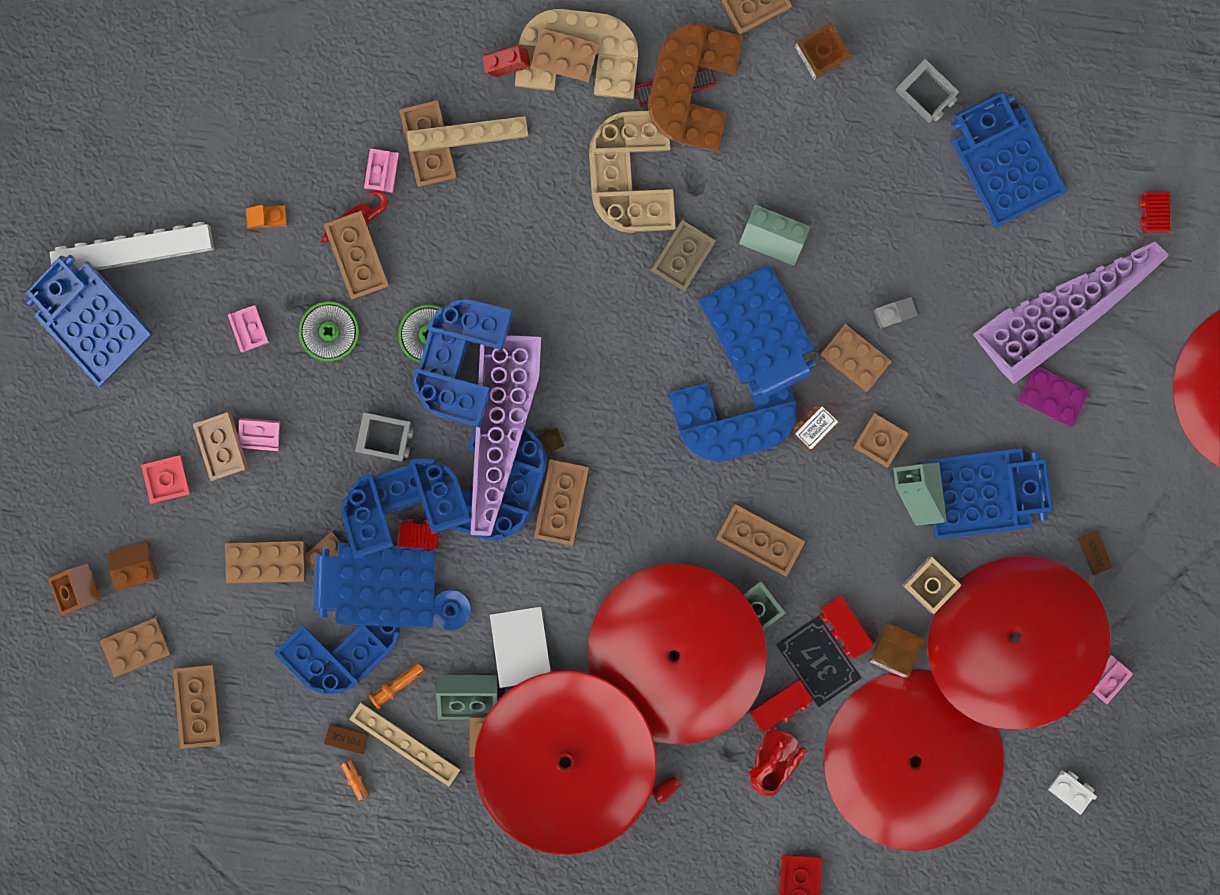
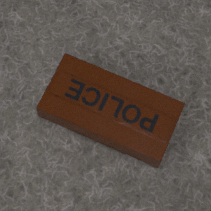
[1078,531,1113,575]
[324,724,369,754]

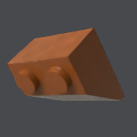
[109,541,158,591]
[48,563,101,616]

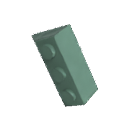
[739,205,810,266]
[744,582,785,630]
[436,675,498,720]

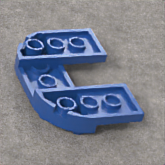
[414,300,514,428]
[669,379,797,461]
[451,427,547,541]
[342,459,471,559]
[274,625,401,694]

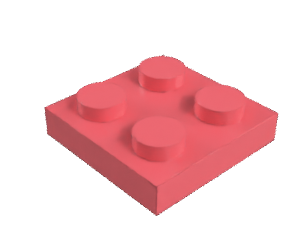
[141,455,191,504]

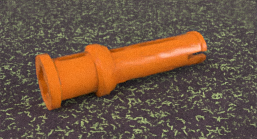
[368,662,426,709]

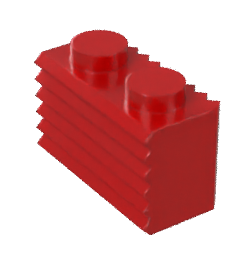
[482,44,531,78]
[1139,191,1171,234]
[397,519,440,550]

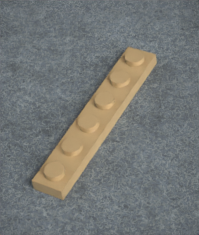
[407,116,528,152]
[349,702,461,787]

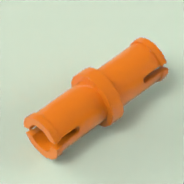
[340,760,370,801]

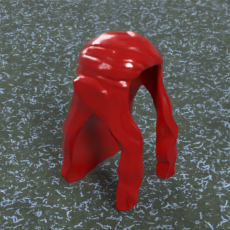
[749,729,807,797]

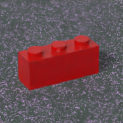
[819,595,874,659]
[748,679,813,733]

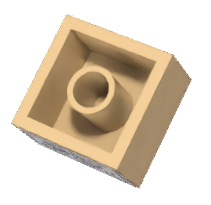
[902,557,961,614]

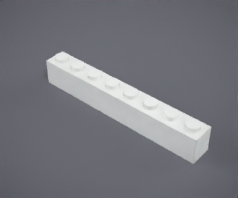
[49,222,214,270]

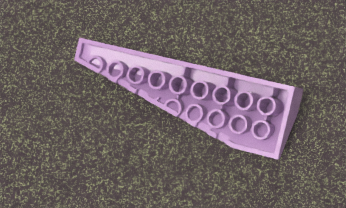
[973,242,1168,384]
[471,336,541,536]

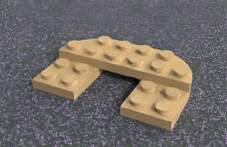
[515,9,638,99]
[589,111,676,233]

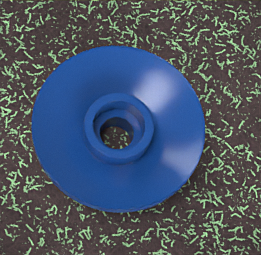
[433,590,471,630]

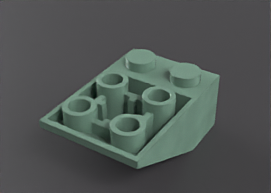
[893,462,947,526]

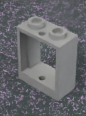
[895,59,959,123]
[355,412,414,462]

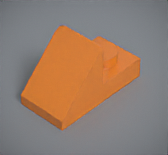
[246,205,287,229]

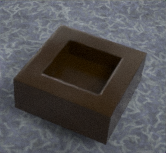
[539,428,564,454]

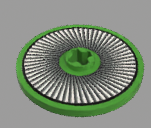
[299,302,359,362]
[398,305,443,363]

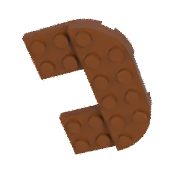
[648,23,744,152]

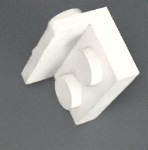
[1048,770,1097,815]

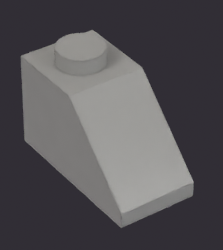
[874,297,918,329]

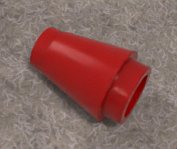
[651,776,681,804]

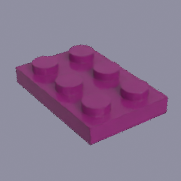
[1017,366,1089,428]

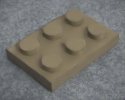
[651,220,716,292]

